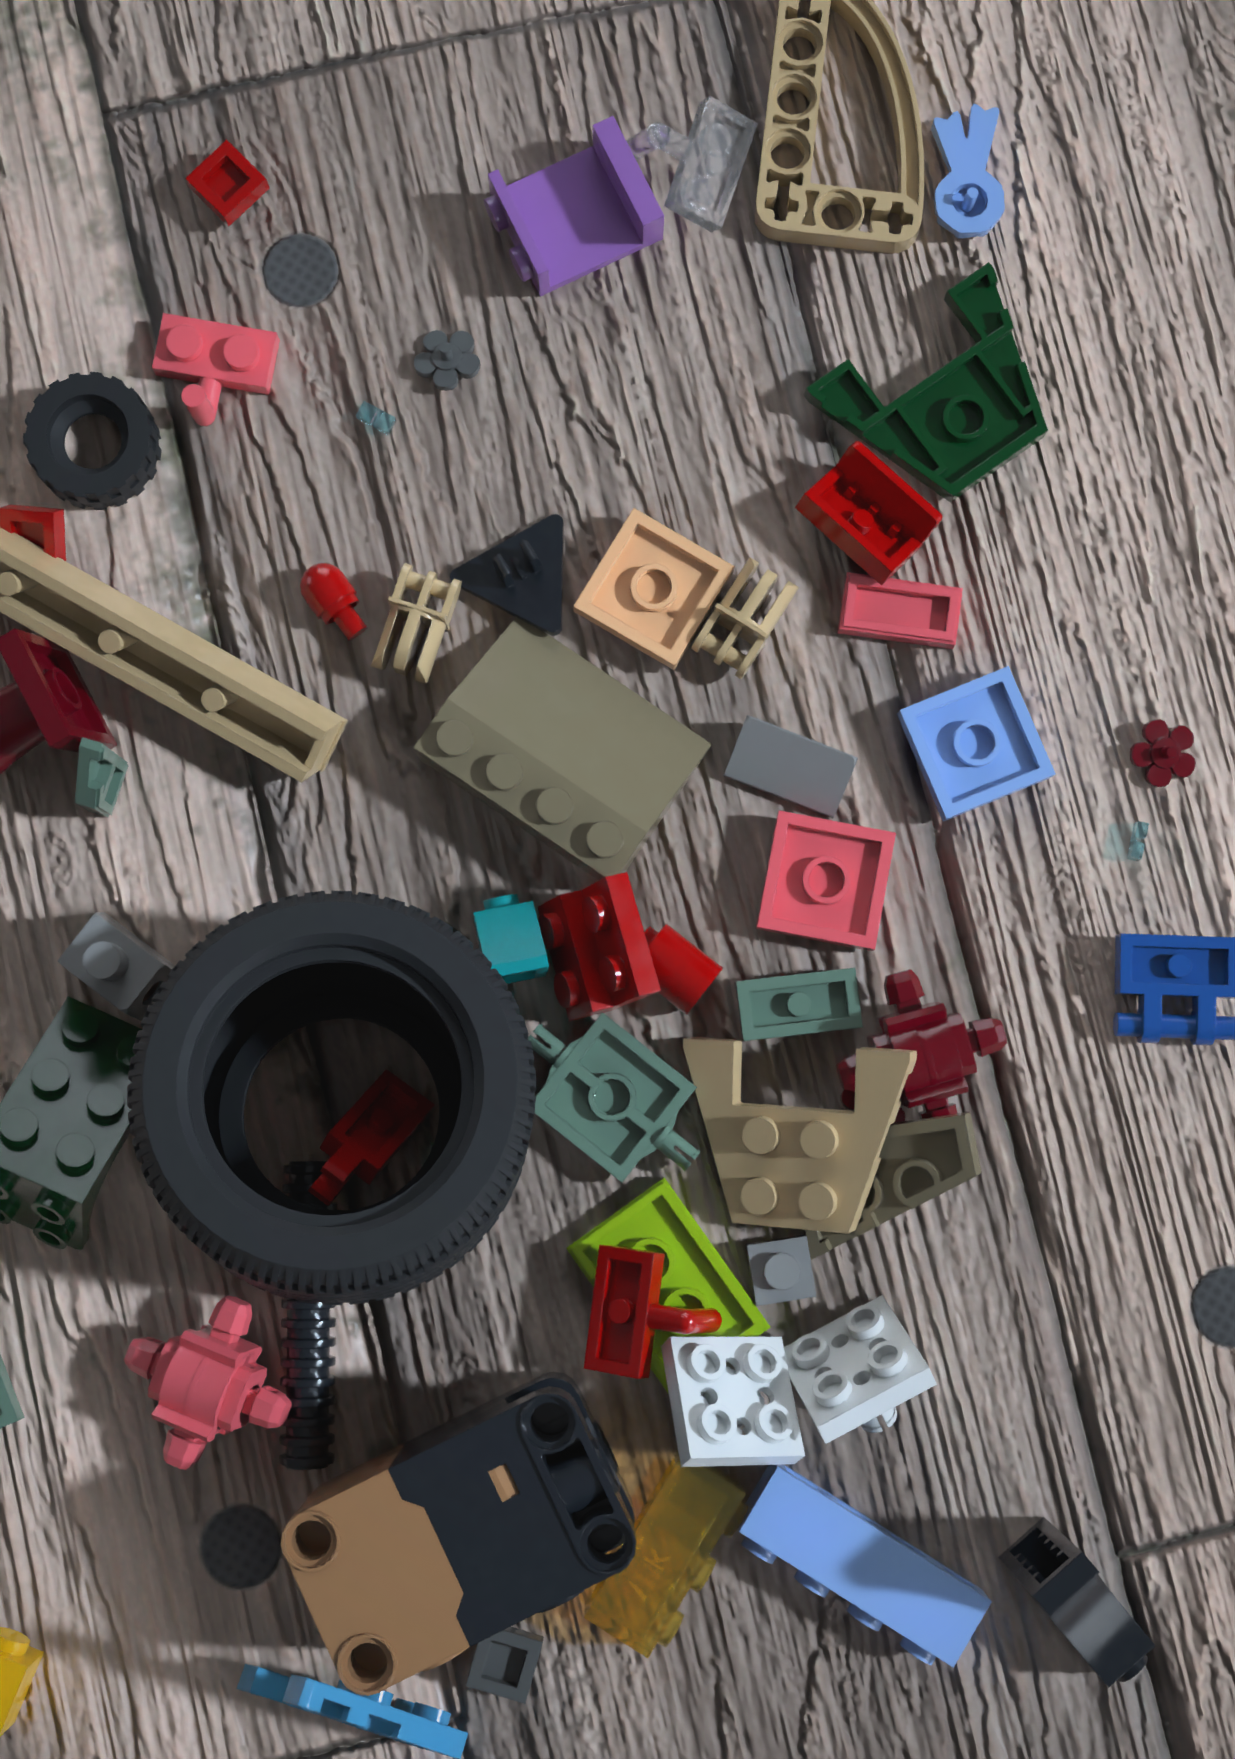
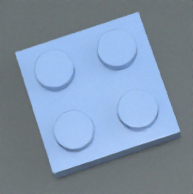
[897,666,1056,822]

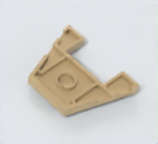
[683,1037,917,1234]

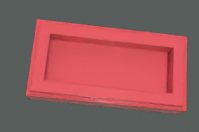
[837,572,963,649]

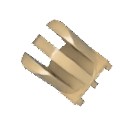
[691,557,799,679]
[371,563,462,684]

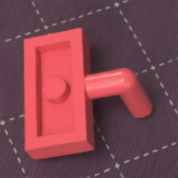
[152,313,280,426]

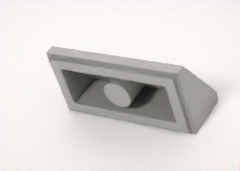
[724,715,858,819]

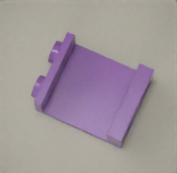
[484,116,664,297]

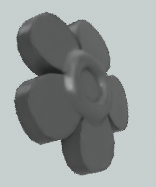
[414,330,481,391]

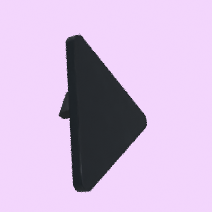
[450,514,564,636]

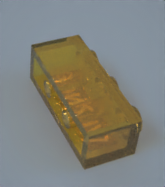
[584,1449,748,1658]

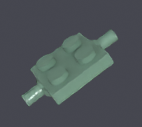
[528,1012,701,1182]

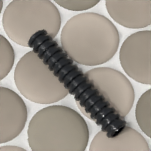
[279,1161,337,1470]

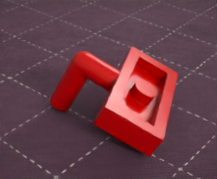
[583,1245,722,1379]

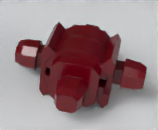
[836,969,1007,1119]

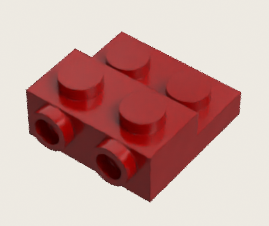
[537,872,661,1022]

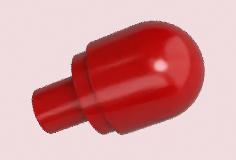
[300,563,368,641]

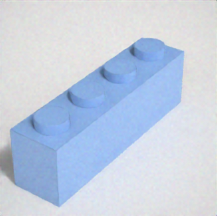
[735,1464,992,1668]

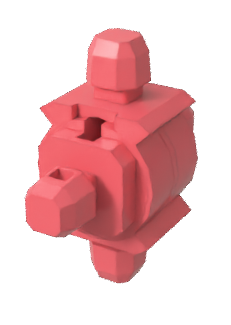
[124,1295,292,1470]

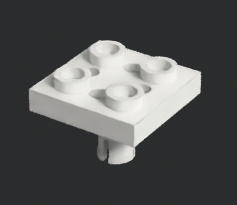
[784,1295,937,1444]
[661,1337,805,1467]

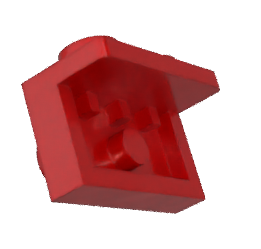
[795,441,942,585]

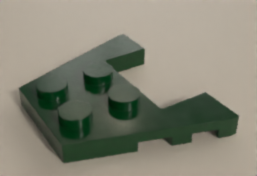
[804,262,1048,502]

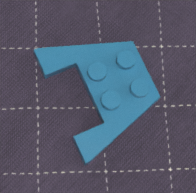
[236,1664,468,1759]

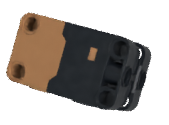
[281,1372,636,1696]

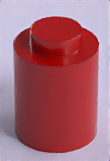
[644,924,723,1015]

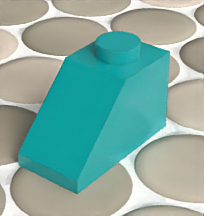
[473,894,549,984]

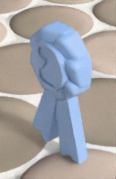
[931,104,1005,239]

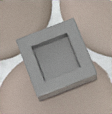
[746,1235,816,1306]

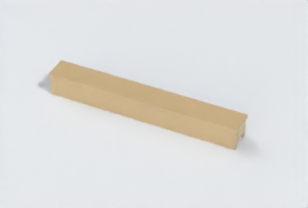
[0,527,348,783]

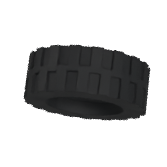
[23,372,162,510]

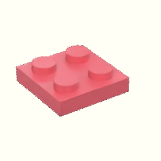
[756,810,896,951]

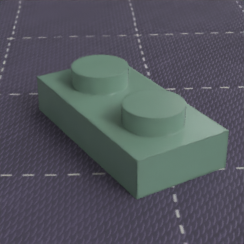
[735,968,863,1042]

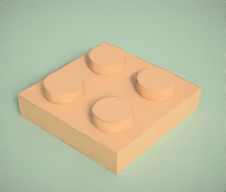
[573,508,735,670]

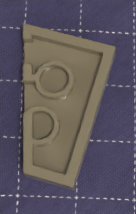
[805,1112,982,1260]

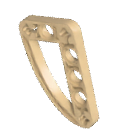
[754,0,924,254]

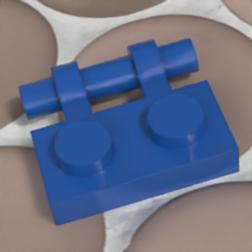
[1113,933,1235,1045]

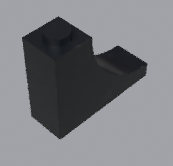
[998,1517,1156,1687]

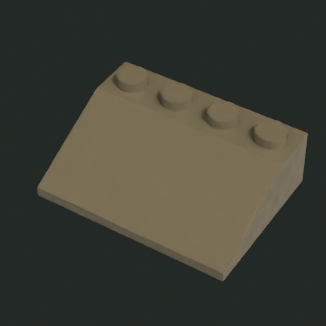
[413,618,712,880]

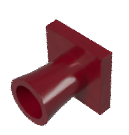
[0,628,117,775]

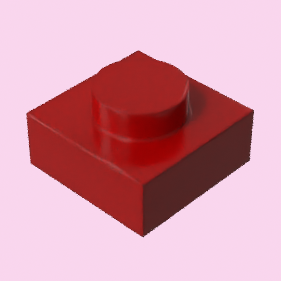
[185,139,270,227]
[0,504,66,561]

